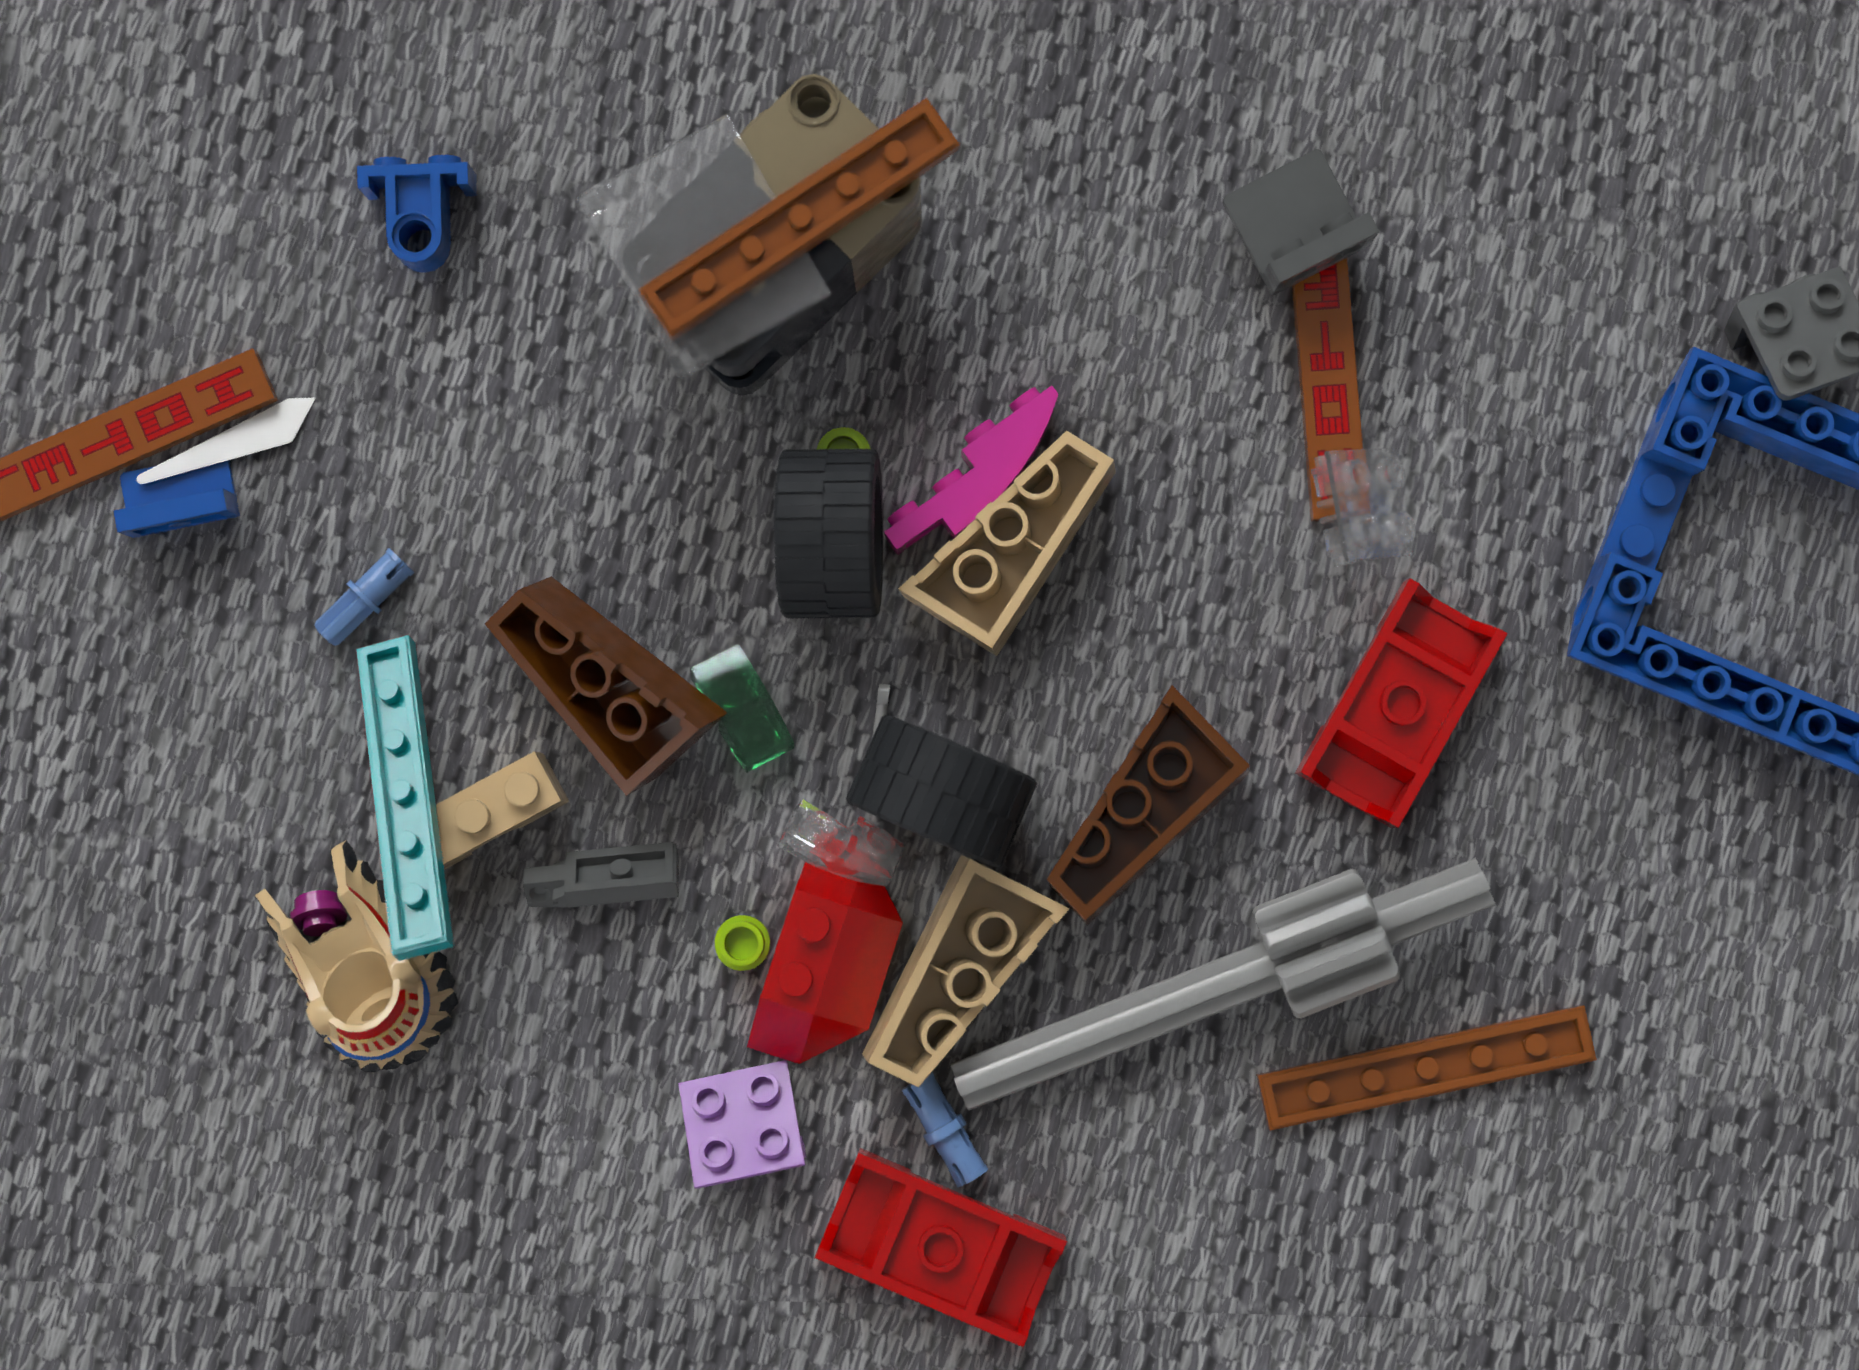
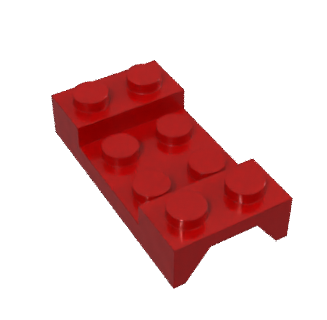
[1295,578,1508,828]
[814,1148,1067,1347]

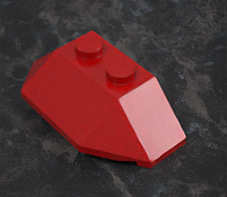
[747,836,903,1064]

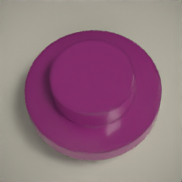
[290,890,347,936]

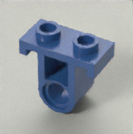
[357,155,477,273]

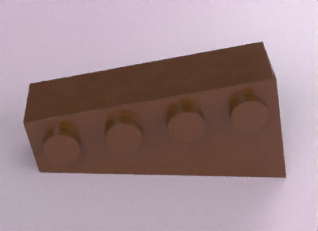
[485,576,728,796]
[1046,685,1250,926]

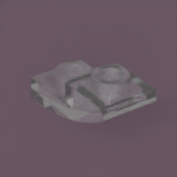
[777,799,906,886]

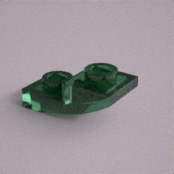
[690,644,795,773]

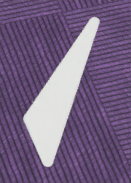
[137,398,315,484]

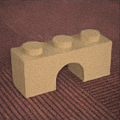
[436,751,569,870]

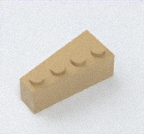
[898,431,1116,656]
[862,855,1070,1088]

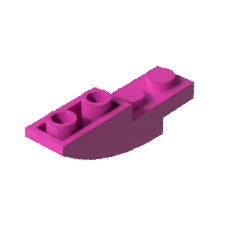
[884,386,1058,555]

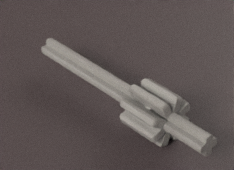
[951,858,1495,1111]

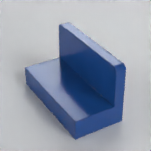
[114,460,240,538]

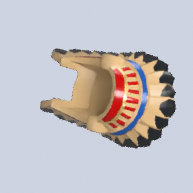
[254,840,459,1073]

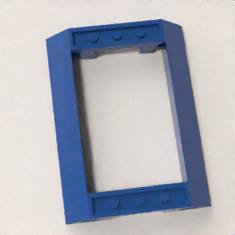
[1567,346,1859,776]

